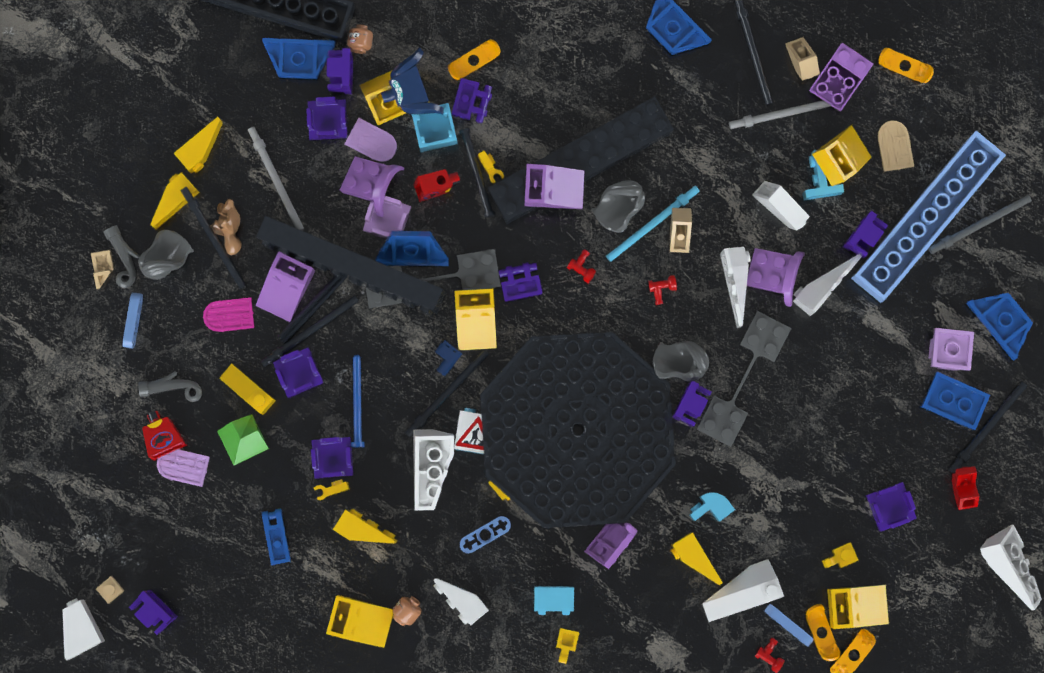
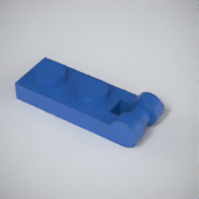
[262,508,291,565]

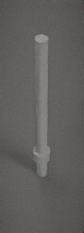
[729,100,831,129]
[248,127,304,230]

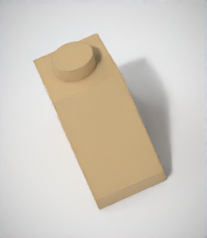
[786,37,820,81]
[670,208,692,253]

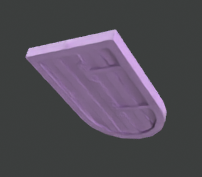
[345,118,397,162]
[157,449,210,487]

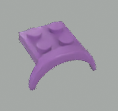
[340,157,404,218]
[747,248,805,307]
[584,522,637,569]

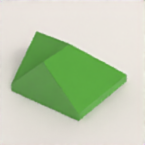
[217,414,269,466]

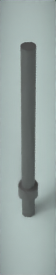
[928,195,1032,254]

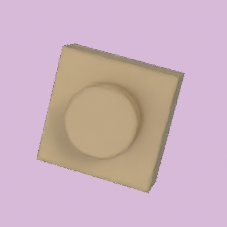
[96,576,124,604]

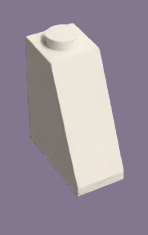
[752,181,810,230]
[63,598,105,660]

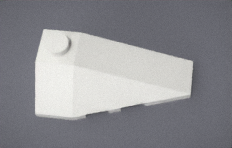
[720,247,750,328]
[793,254,862,316]
[413,429,454,510]
[980,525,1042,610]
[702,559,784,622]

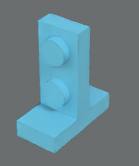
[803,150,844,200]

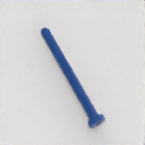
[351,355,365,448]

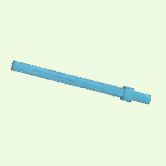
[606,186,700,262]

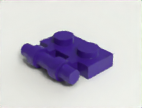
[451,78,492,124]
[499,262,542,302]

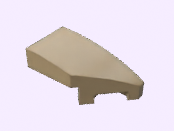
[91,249,114,289]

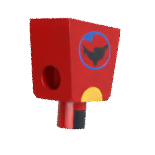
[413,169,460,202]
[142,411,187,461]

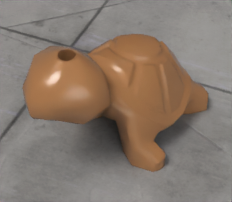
[211,199,242,256]

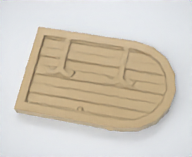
[878,121,914,172]

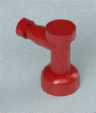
[567,250,596,284]
[648,275,677,305]
[755,638,785,673]

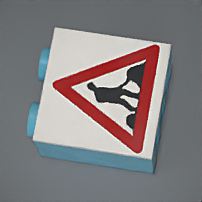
[454,408,484,454]

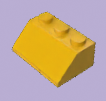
[360,71,430,125]

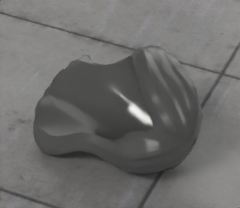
[591,180,645,233]
[138,230,194,280]
[653,341,709,381]

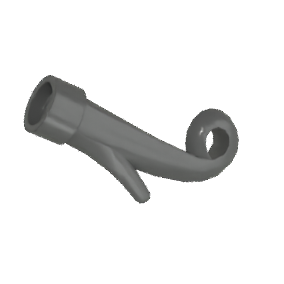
[103,225,140,288]
[138,371,202,402]

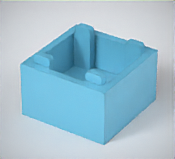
[412,103,458,152]
[534,586,574,615]

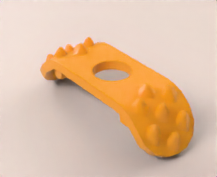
[448,39,500,80]
[879,47,934,83]
[806,604,841,661]
[830,629,876,673]

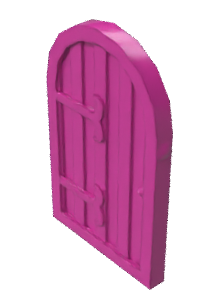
[203,298,254,332]

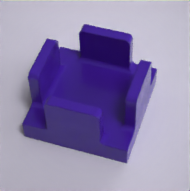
[327,48,353,94]
[307,97,348,140]
[843,211,888,258]
[273,347,324,398]
[672,381,712,427]
[311,437,354,479]
[866,482,917,532]
[129,590,178,635]

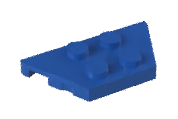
[646,0,712,55]
[262,38,336,79]
[375,231,449,266]
[966,293,1033,361]

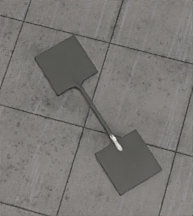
[365,249,501,309]
[697,311,791,447]

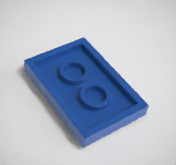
[921,372,990,430]

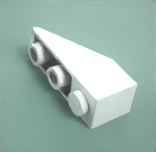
[433,578,489,625]

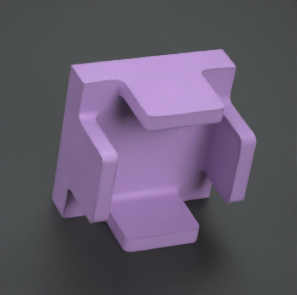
[363,196,411,239]
[929,328,974,371]

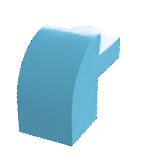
[689,493,735,521]

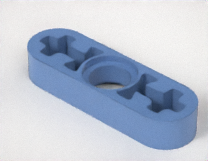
[123,292,143,349]
[460,516,511,553]
[764,604,814,647]

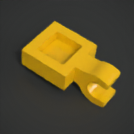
[478,150,504,184]
[314,479,350,500]
[822,542,858,568]
[556,628,579,664]

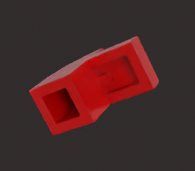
[952,466,979,510]

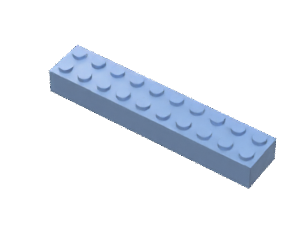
[851,131,1005,303]

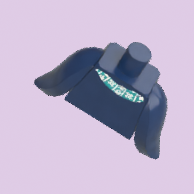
[381,47,444,115]

